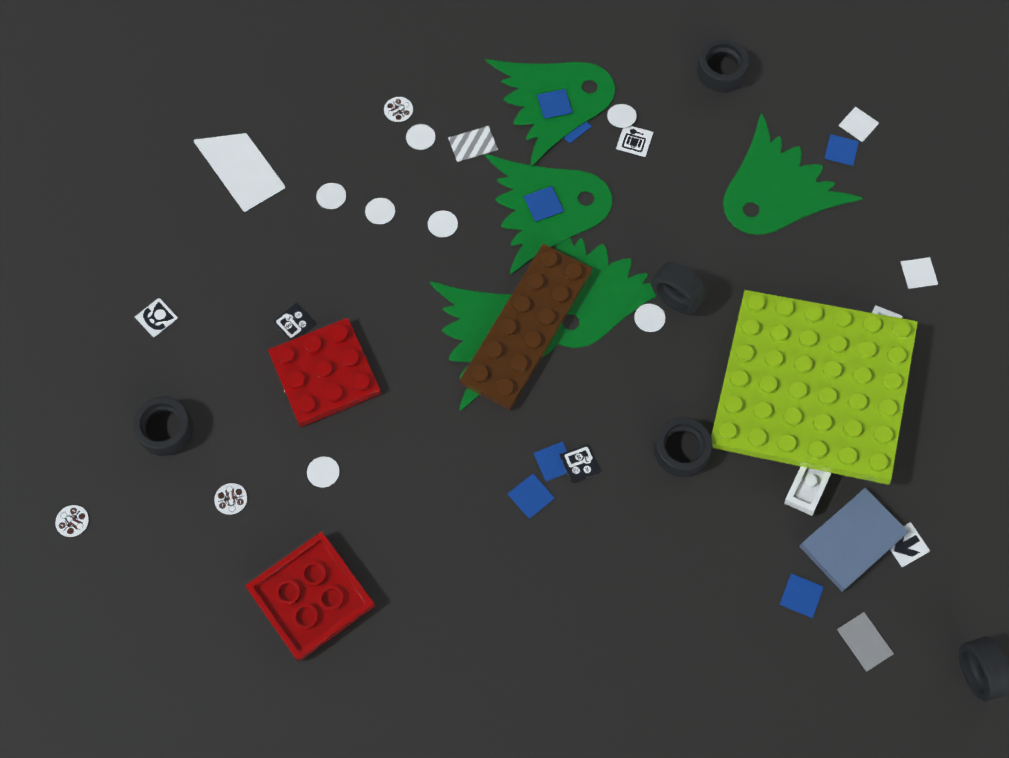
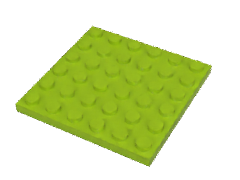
[711,290,918,485]

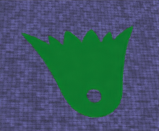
[485,59,615,167]
[723,113,863,235]
[485,154,612,274]
[555,238,657,348]
[429,281,564,411]

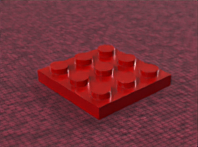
[268,317,381,428]
[245,531,375,662]

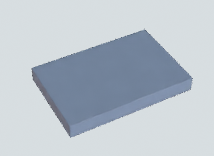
[799,487,908,592]

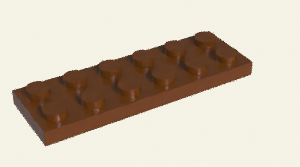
[460,244,592,411]

